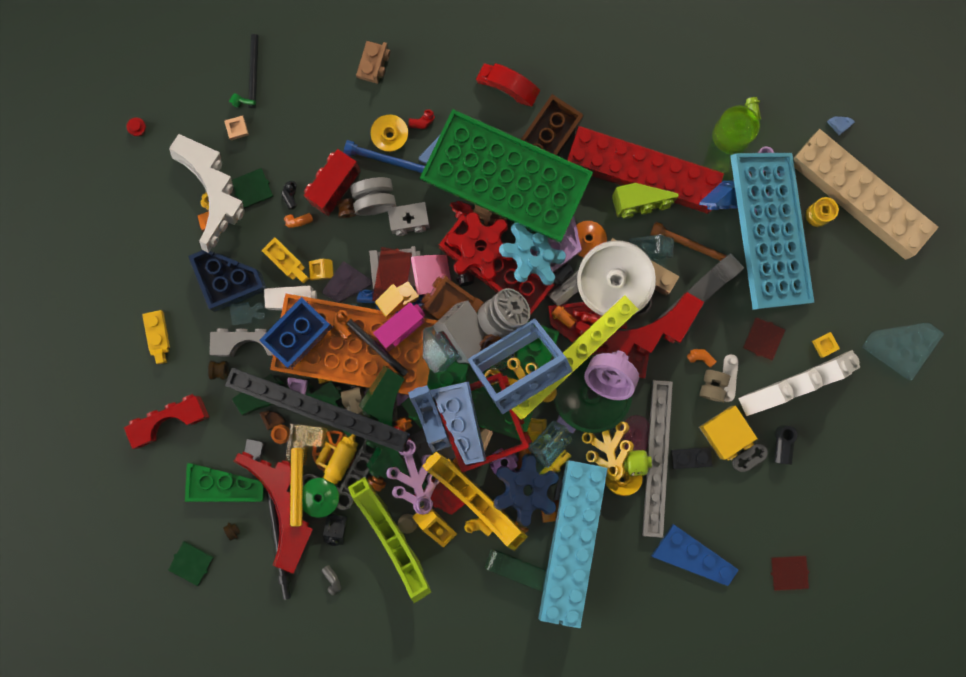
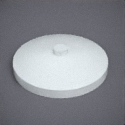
[577,241,656,316]

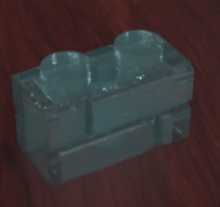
[528,420,573,468]

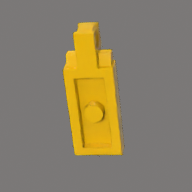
[261,237,309,283]
[142,310,170,364]

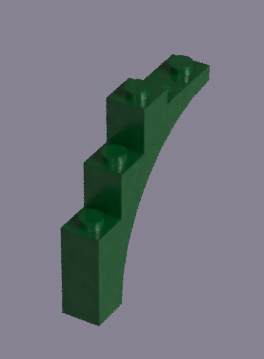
[359,366,427,490]
[232,374,352,437]

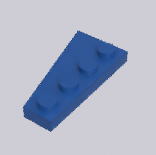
[651,524,738,586]

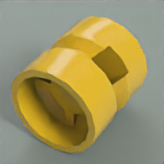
[805,197,839,227]

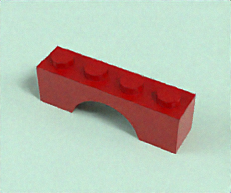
[123,394,210,449]

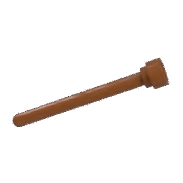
[650,221,727,261]

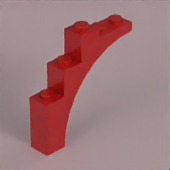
[575,292,704,355]
[233,452,313,574]

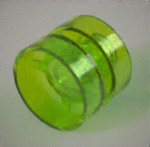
[712,105,760,154]

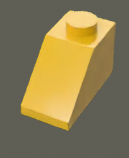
[412,506,457,548]

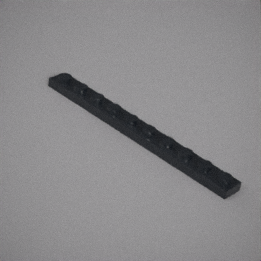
[225,368,410,452]

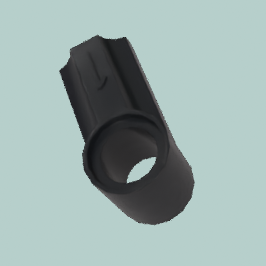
[774,425,798,465]

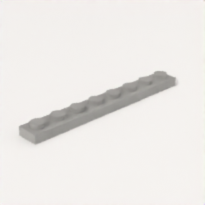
[642,380,673,538]

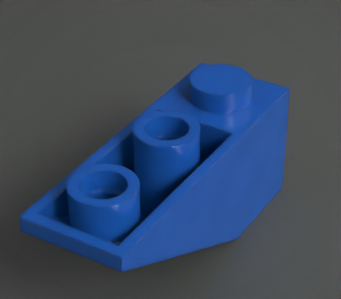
[699,180,738,210]

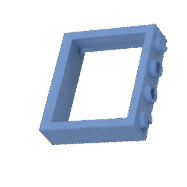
[467,319,573,414]

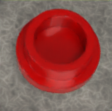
[127,117,146,137]

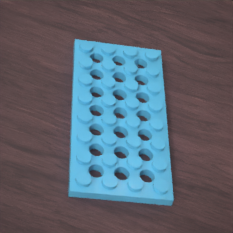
[730,153,814,310]

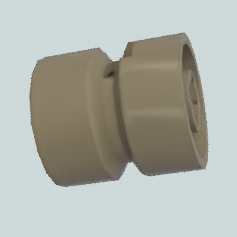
[699,370,731,402]

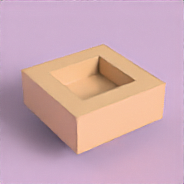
[224,116,249,140]

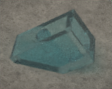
[629,235,674,259]
[423,326,459,373]

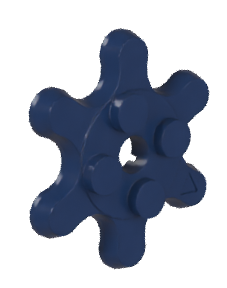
[494,453,558,528]

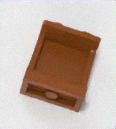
[421,275,483,320]

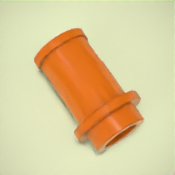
[552,305,577,329]

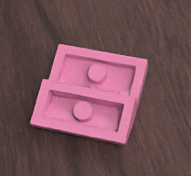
[411,255,451,295]

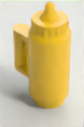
[315,434,358,484]

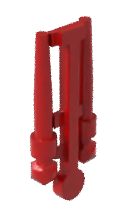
[572,310,627,329]

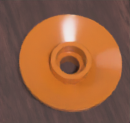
[576,221,607,258]

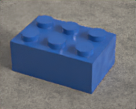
[259,297,333,369]

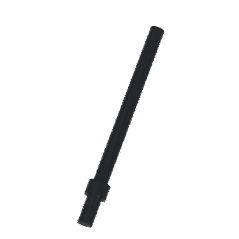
[266,489,291,600]

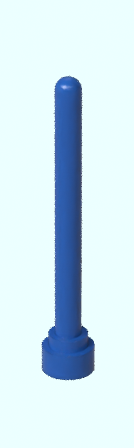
[343,140,425,173]

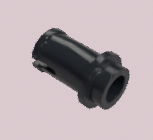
[553,263,574,287]

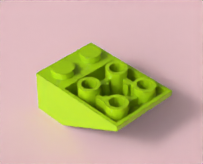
[612,183,679,219]

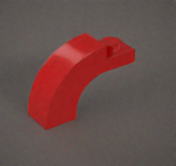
[476,63,541,107]

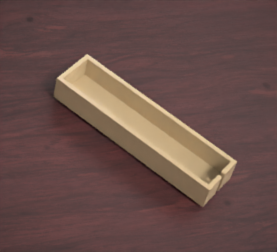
[793,129,939,260]

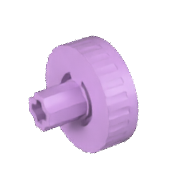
[585,350,639,400]

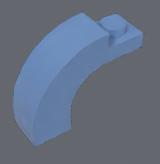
[408,385,451,453]

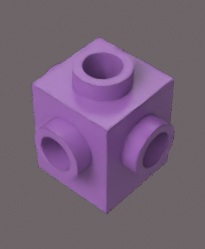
[489,448,519,475]

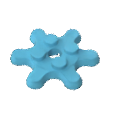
[499,223,566,286]

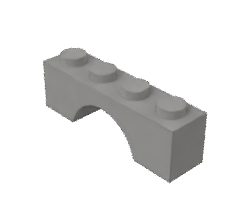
[210,329,273,357]

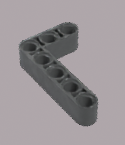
[654,253,744,322]
[303,439,373,510]

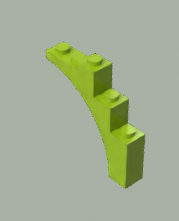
[348,477,432,603]

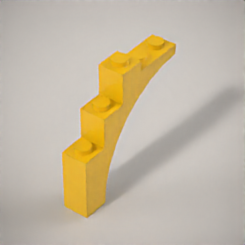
[422,452,528,551]

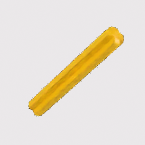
[290,448,303,527]

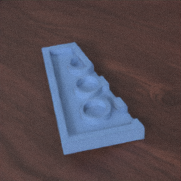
[429,382,486,465]

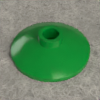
[302,478,339,518]

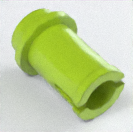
[745,97,761,122]

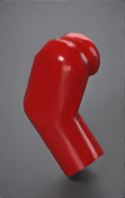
[408,109,435,129]

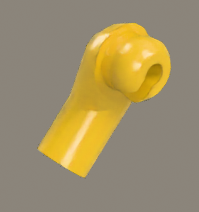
[464,518,493,536]

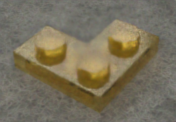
[286,424,327,465]

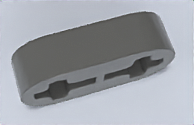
[732,444,767,472]

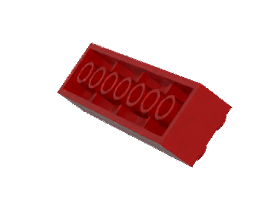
[568,126,724,214]

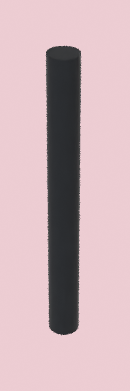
[248,34,259,108]
[346,319,409,377]

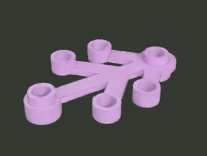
[386,440,440,515]

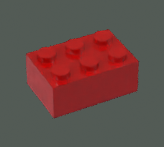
[304,149,361,217]

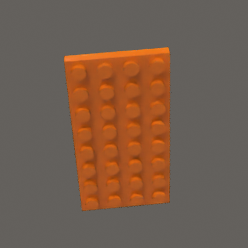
[270,293,437,395]

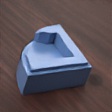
[827,116,855,135]

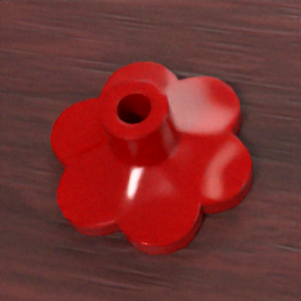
[450,201,473,219]

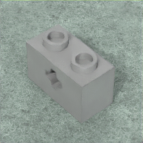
[387,202,430,236]

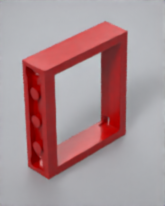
[434,373,532,473]

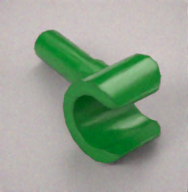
[229,93,256,108]

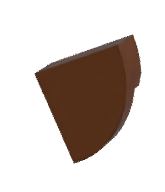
[259,411,286,430]

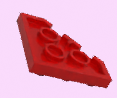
[548,302,608,355]

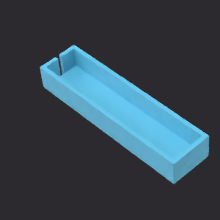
[538,460,608,628]

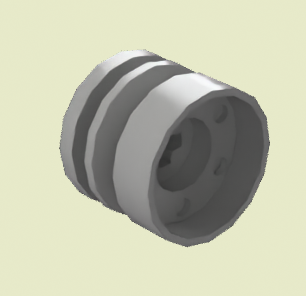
[477,288,530,339]

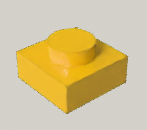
[812,332,840,358]

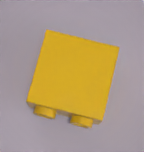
[699,406,758,461]

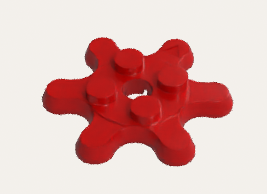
[446,212,513,281]

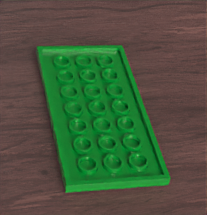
[420,109,593,243]

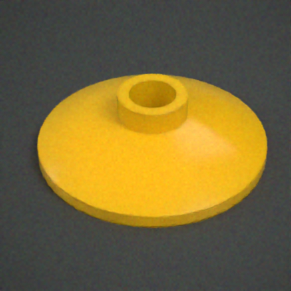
[370,114,408,152]
[605,463,642,496]

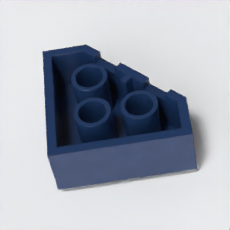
[188,250,267,312]

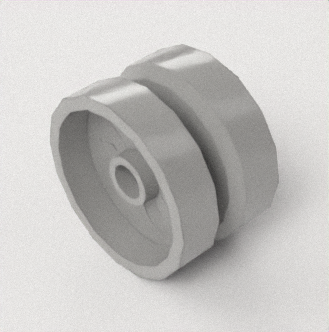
[350,177,397,216]

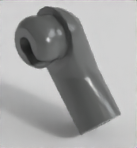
[321,565,342,596]

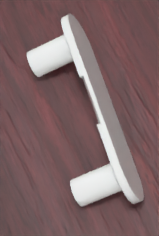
[722,354,738,402]

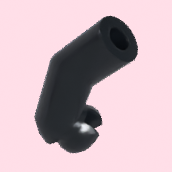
[281,180,297,210]

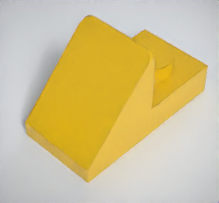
[375,282,419,318]

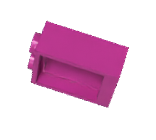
[373,302,425,352]

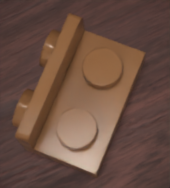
[356,41,390,84]

